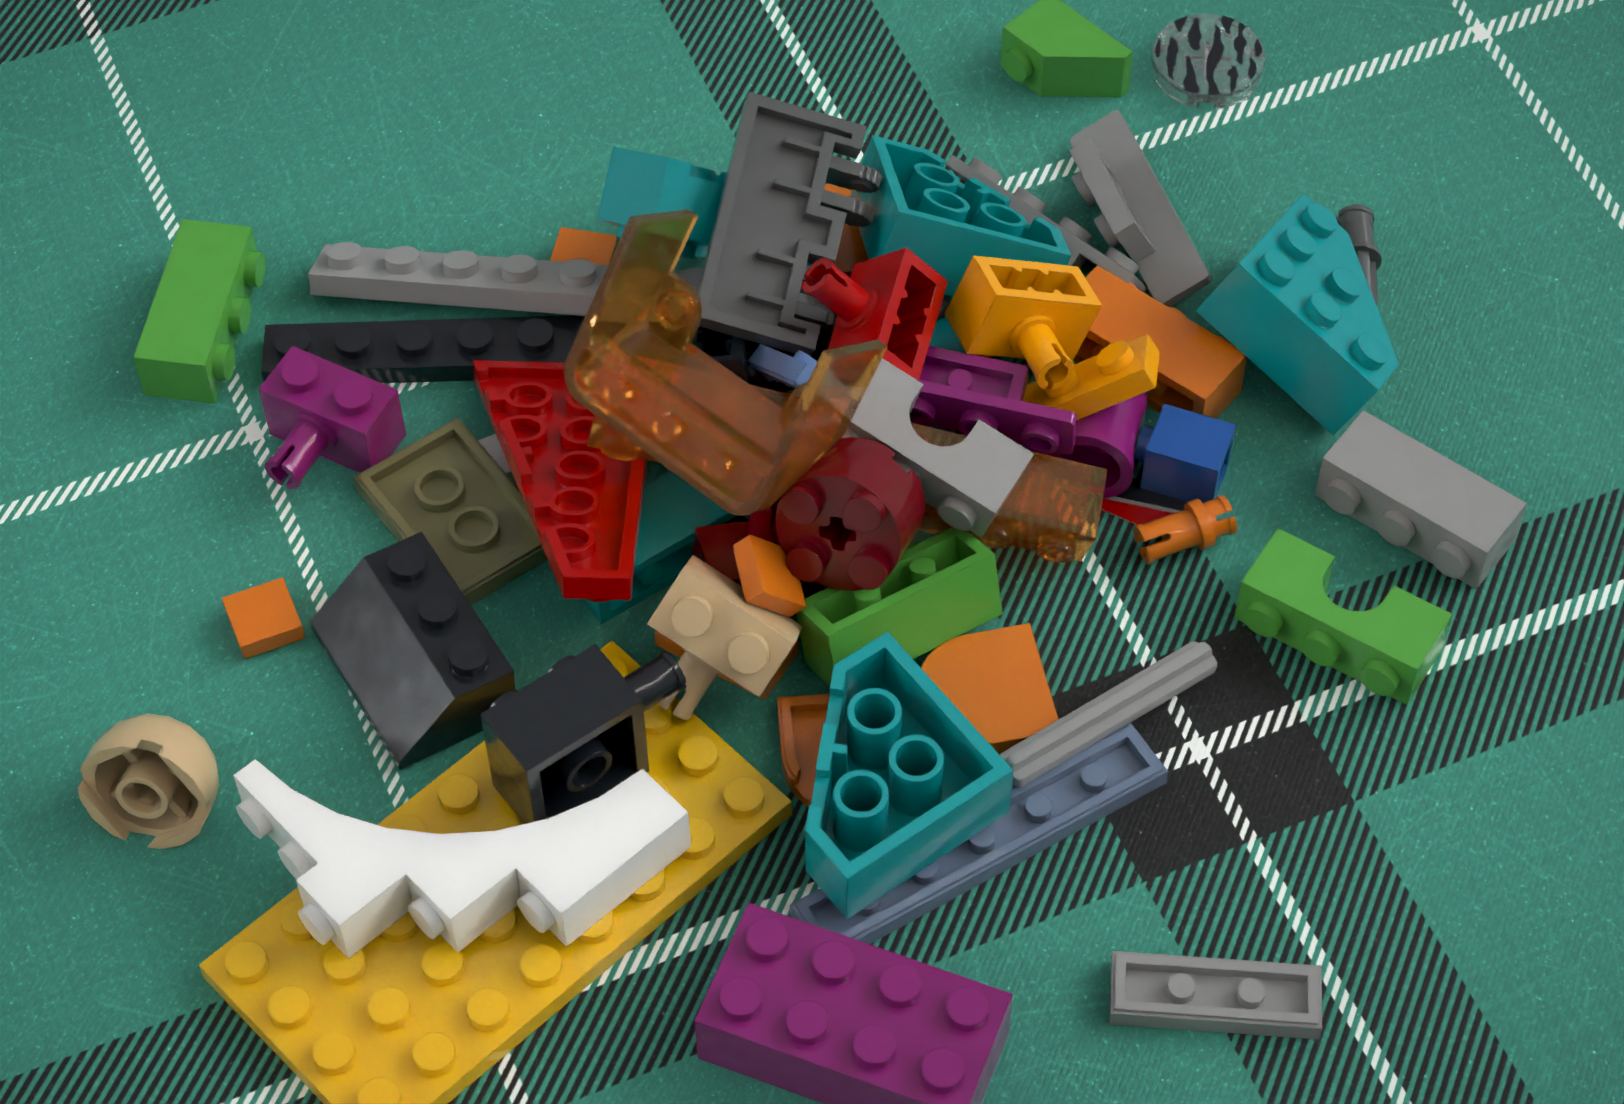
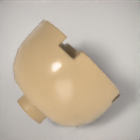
[78,713,219,849]

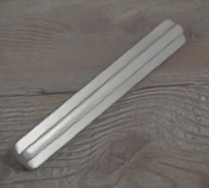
[1000,641,1217,787]

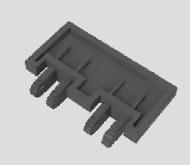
[690,92,882,357]

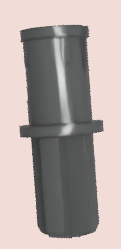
[1336,205,1382,306]

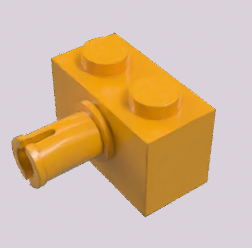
[945,255,1102,390]

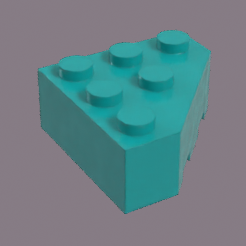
[850,135,1071,302]
[597,146,812,267]
[1196,193,1399,436]
[805,631,1013,919]

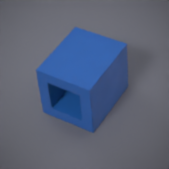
[1134,404,1236,503]

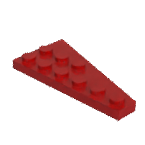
[473,360,656,602]

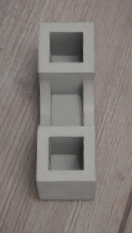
[818,350,1034,538]

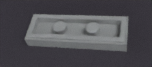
[1109,951,1322,1039]

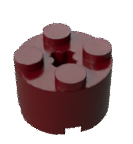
[775,437,926,591]

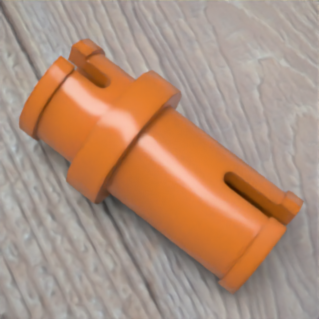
[1133,495,1237,564]

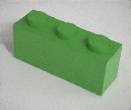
[133,219,266,404]
[796,527,1003,687]

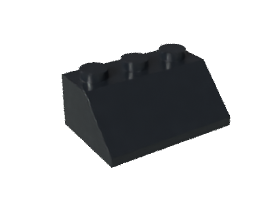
[310,532,515,770]

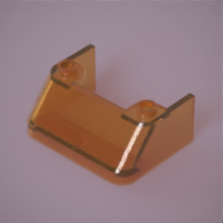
[564,209,888,516]

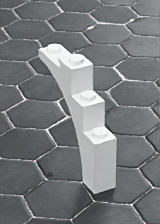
[233,759,691,959]

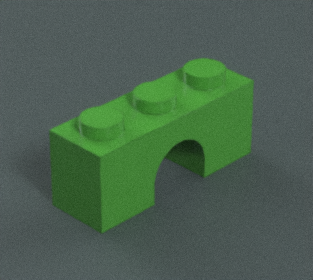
[1234,528,1453,705]

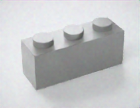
[1315,410,1527,589]

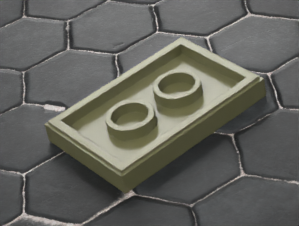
[353,417,548,605]

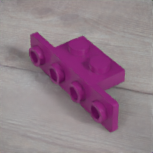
[825,346,1077,455]

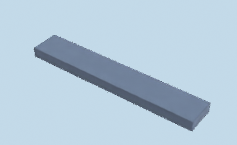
[790,723,1168,944]

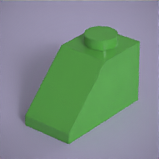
[1000,0,1133,97]

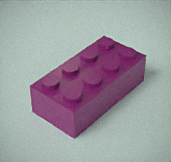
[694,902,1013,1104]

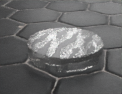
[1151,13,1265,109]

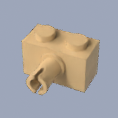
[647,555,803,720]

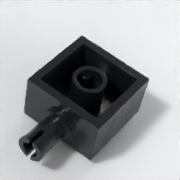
[480,644,687,824]

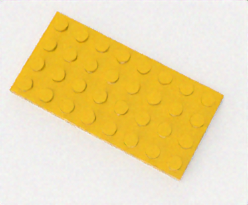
[199,641,792,1104]

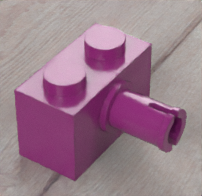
[259,346,406,489]

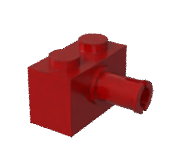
[801,247,948,379]

